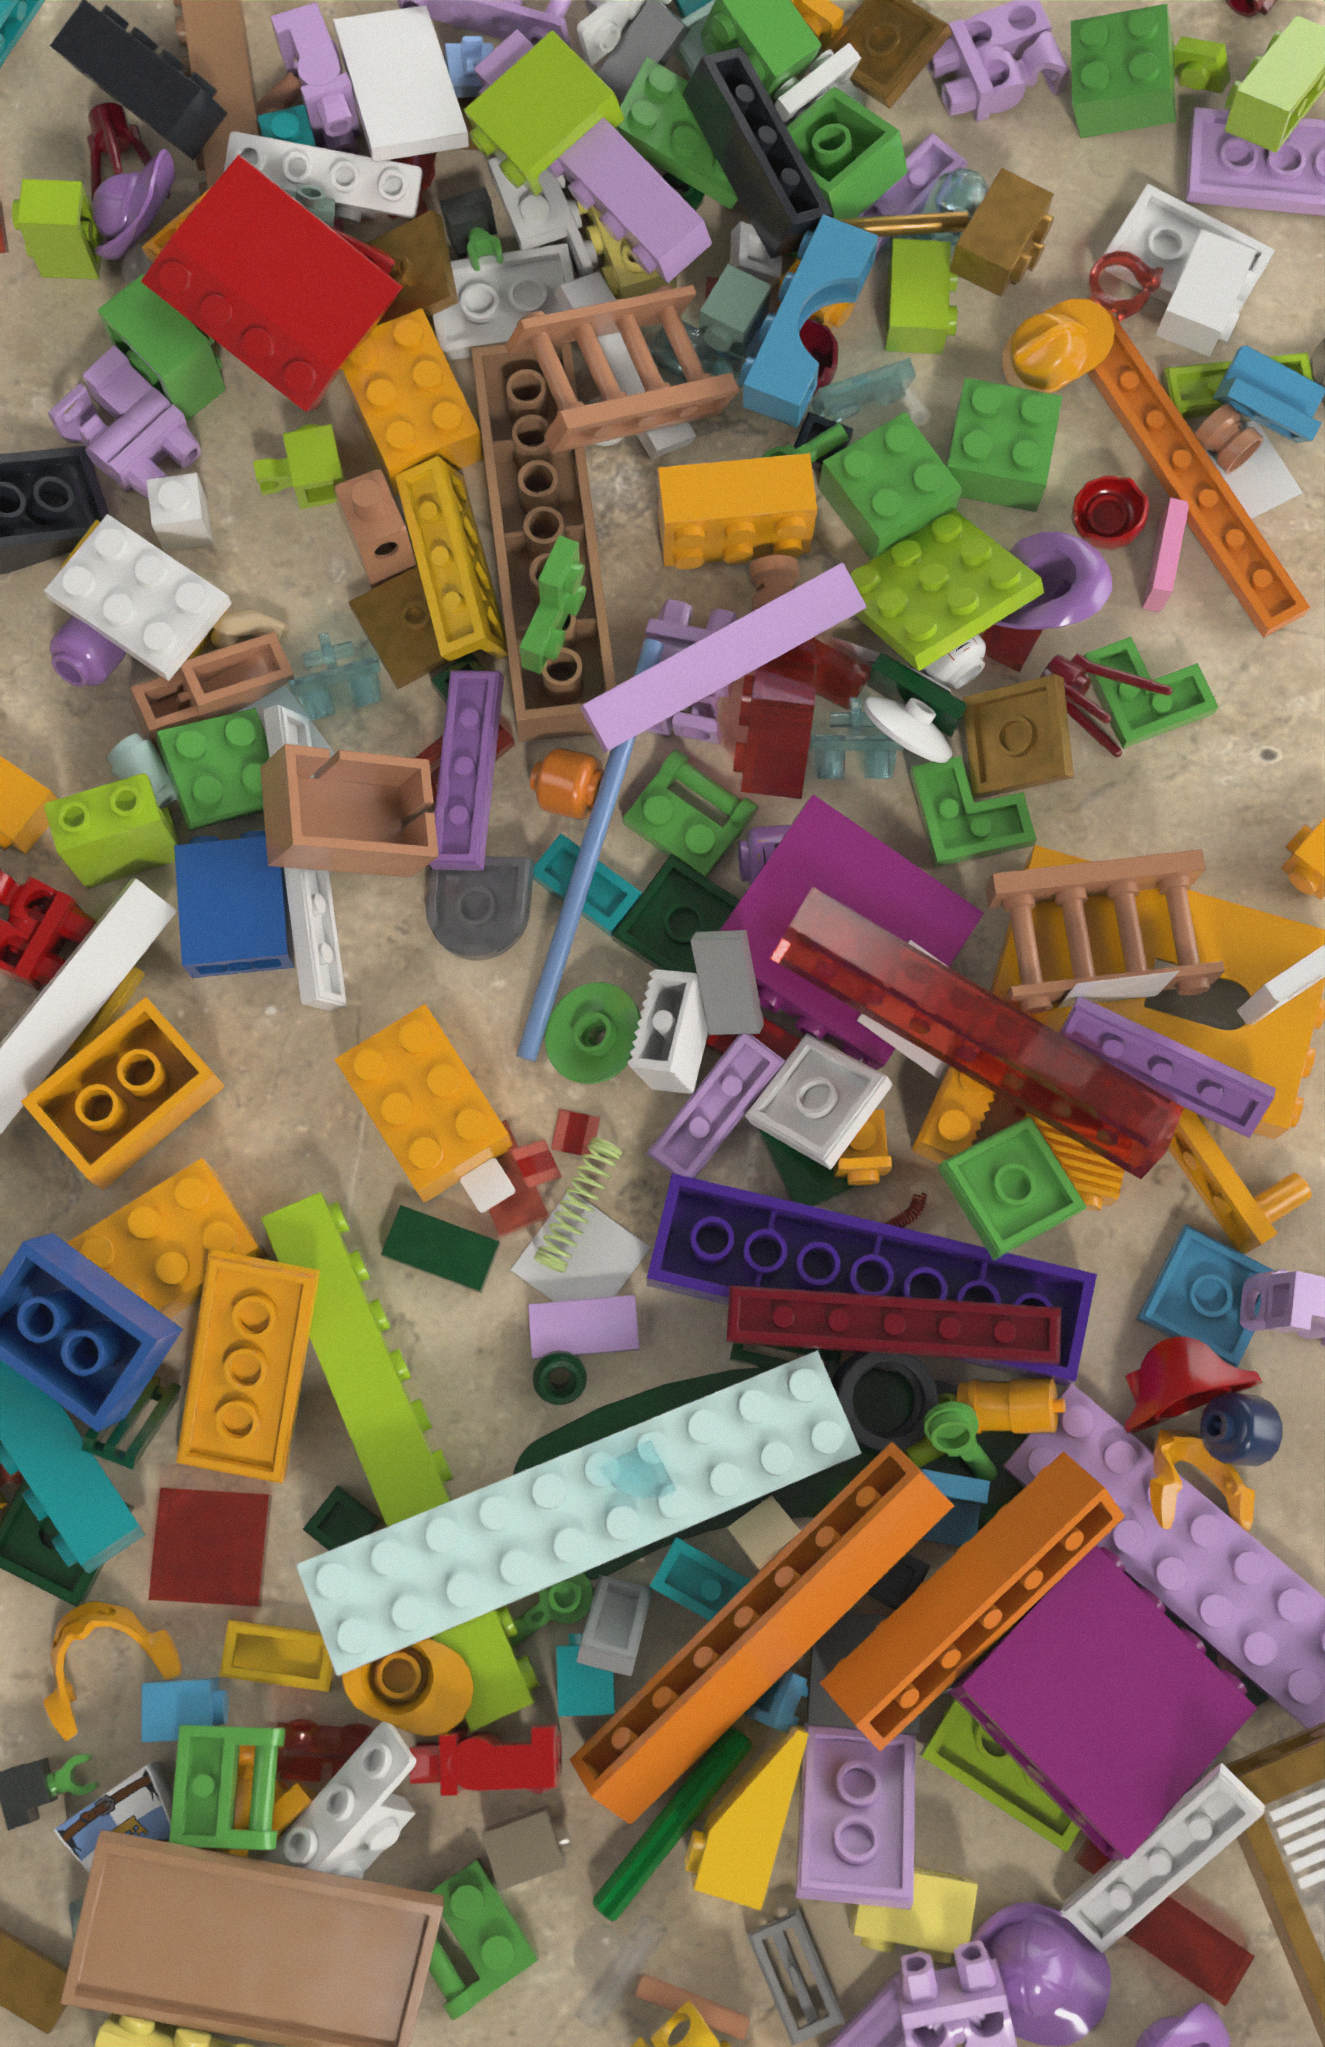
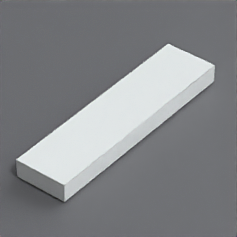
[554,271,696,460]
[1060,1763,1265,1953]

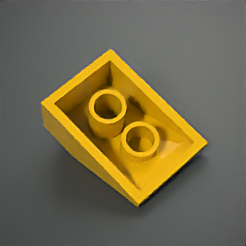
[684,1725,809,1911]

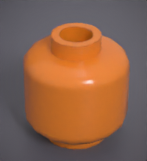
[530,748,604,820]

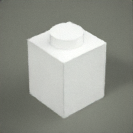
[147,473,213,552]

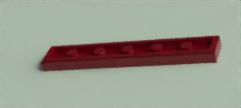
[726,1285,1061,1365]

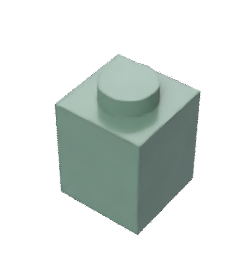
[698,264,771,357]

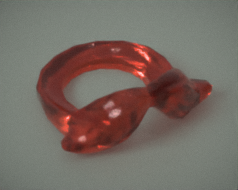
[1088,251,1164,322]

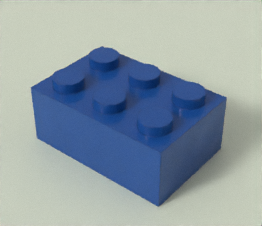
[0,1233,183,1432]

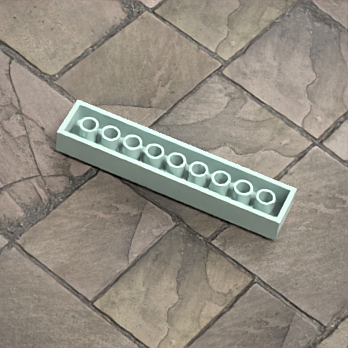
[296,1350,862,1677]

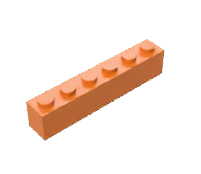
[820,1451,1125,1751]

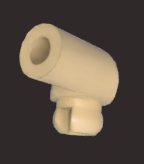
[211,608,289,649]

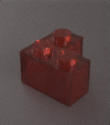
[733,659,817,799]

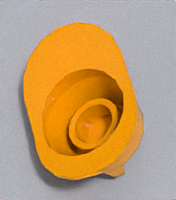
[1002,299,1115,394]
[342,1638,474,1737]

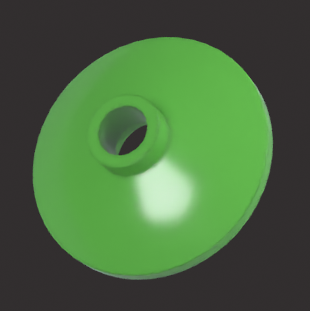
[545,982,641,1084]

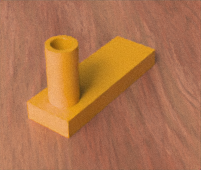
[1151,1104,1312,1254]

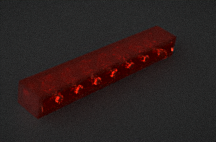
[770,887,1184,1180]

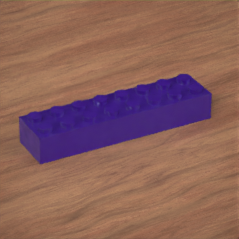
[646,1173,1097,1386]

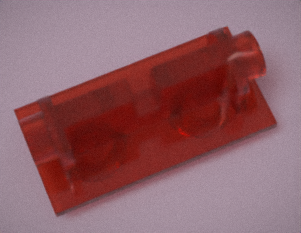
[762,638,871,712]
[276,1719,375,1782]

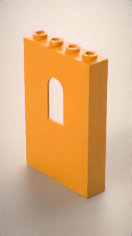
[973,845,1325,1139]

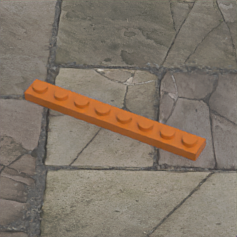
[1087,292,1310,638]

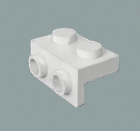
[773,43,865,127]

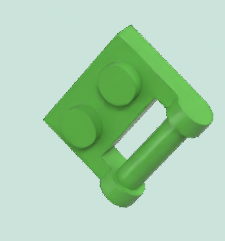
[623,748,759,878]
[169,1725,285,1850]
[428,1857,539,2021]

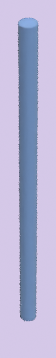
[516,639,664,1062]

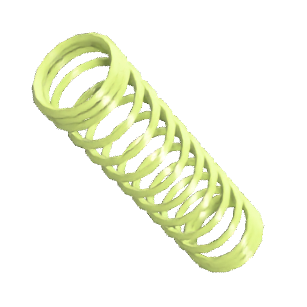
[533,1137,622,1273]

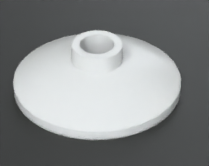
[863,697,952,763]

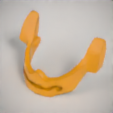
[1150,1429,1255,1532]
[43,1601,182,1741]

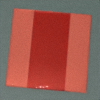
[551,1109,600,1156]
[511,1139,562,1188]

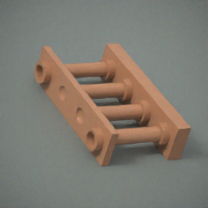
[505,285,739,454]
[985,849,1225,1014]

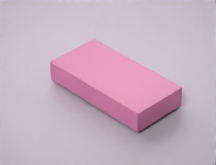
[1142,498,1189,612]

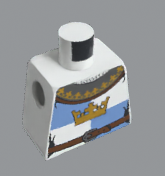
[54,1761,173,1873]

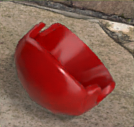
[1071,475,1149,551]

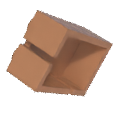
[260,744,439,877]

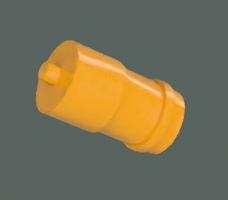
[957,1378,1066,1434]

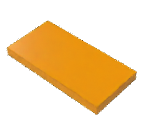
[176,1250,320,1484]

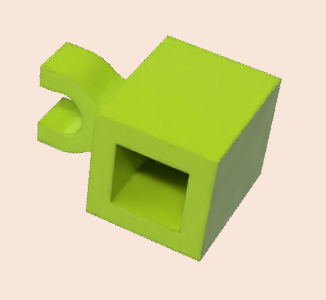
[253,424,345,510]

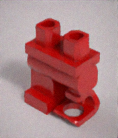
[0,867,97,991]
[409,1724,563,1796]

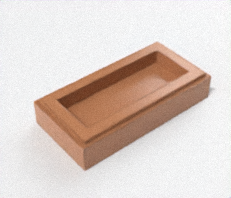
[632,1973,750,2041]

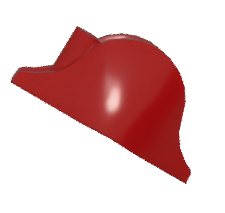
[1124,1337,1263,1434]

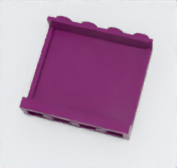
[719,794,984,1070]
[947,1545,1257,1860]

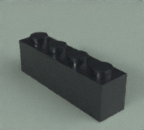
[50,0,228,160]
[682,47,833,259]

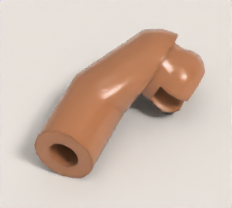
[258,72,302,134]

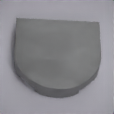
[426,857,534,961]

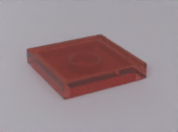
[148,1488,272,1607]

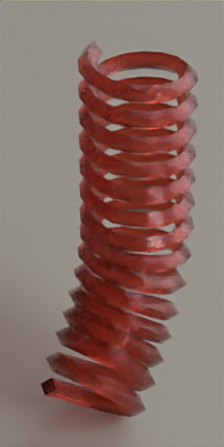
[884,1192,928,1228]

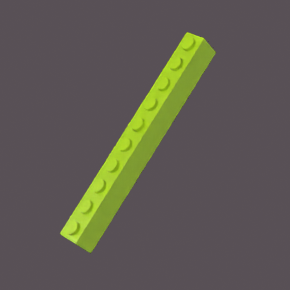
[261,1191,541,1732]

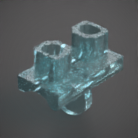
[288,632,382,721]
[807,697,903,779]

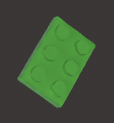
[615,57,738,210]

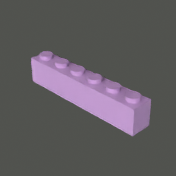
[474,29,712,284]

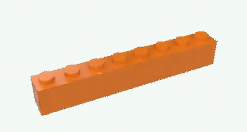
[569,1442,954,1825]

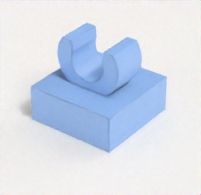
[444,36,494,98]

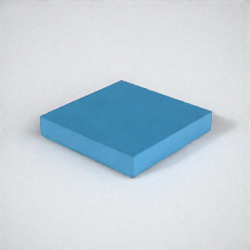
[1136,1224,1275,1368]

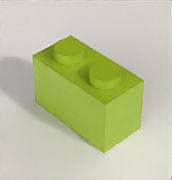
[12,179,104,280]
[885,238,959,354]

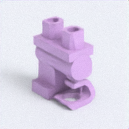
[926,0,1069,122]
[270,2,361,155]
[48,345,202,499]
[638,599,738,744]
[1239,1269,1325,1346]
[894,1940,1017,2047]

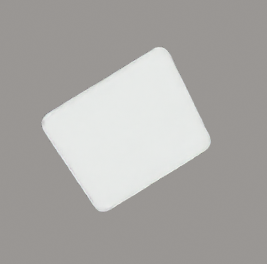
[460,1158,515,1213]

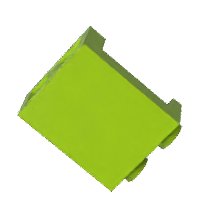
[464,30,625,197]
[44,773,181,889]

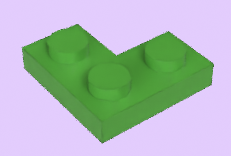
[519,535,586,674]
[1084,637,1219,749]
[910,756,1037,868]

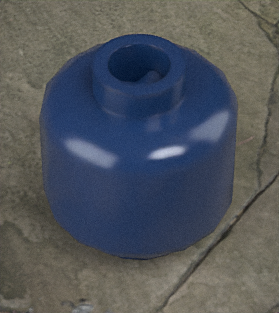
[1200,1392,1283,1466]

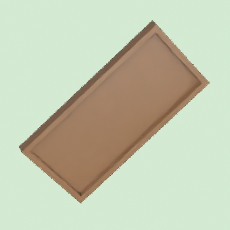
[60,1830,444,2047]

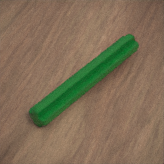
[592,1726,752,1922]

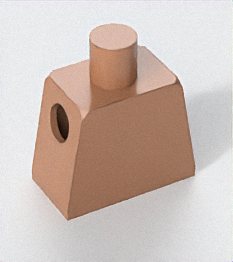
[333,470,417,589]

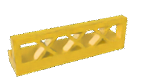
[395,456,508,661]

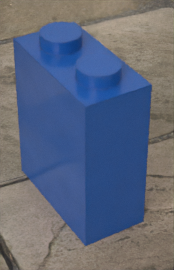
[174,830,295,978]

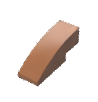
[130,632,294,746]

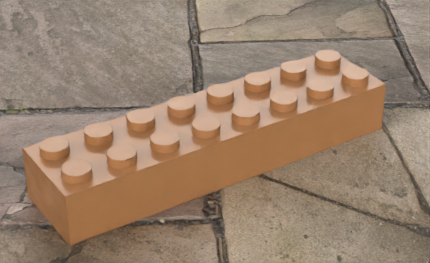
[471,342,616,742]

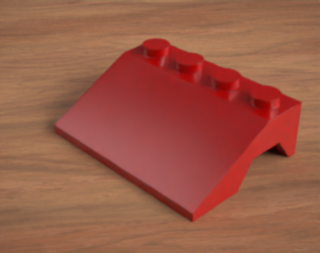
[141,154,404,413]

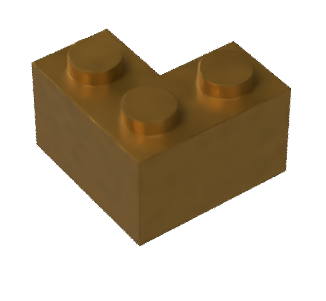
[949,168,1055,297]

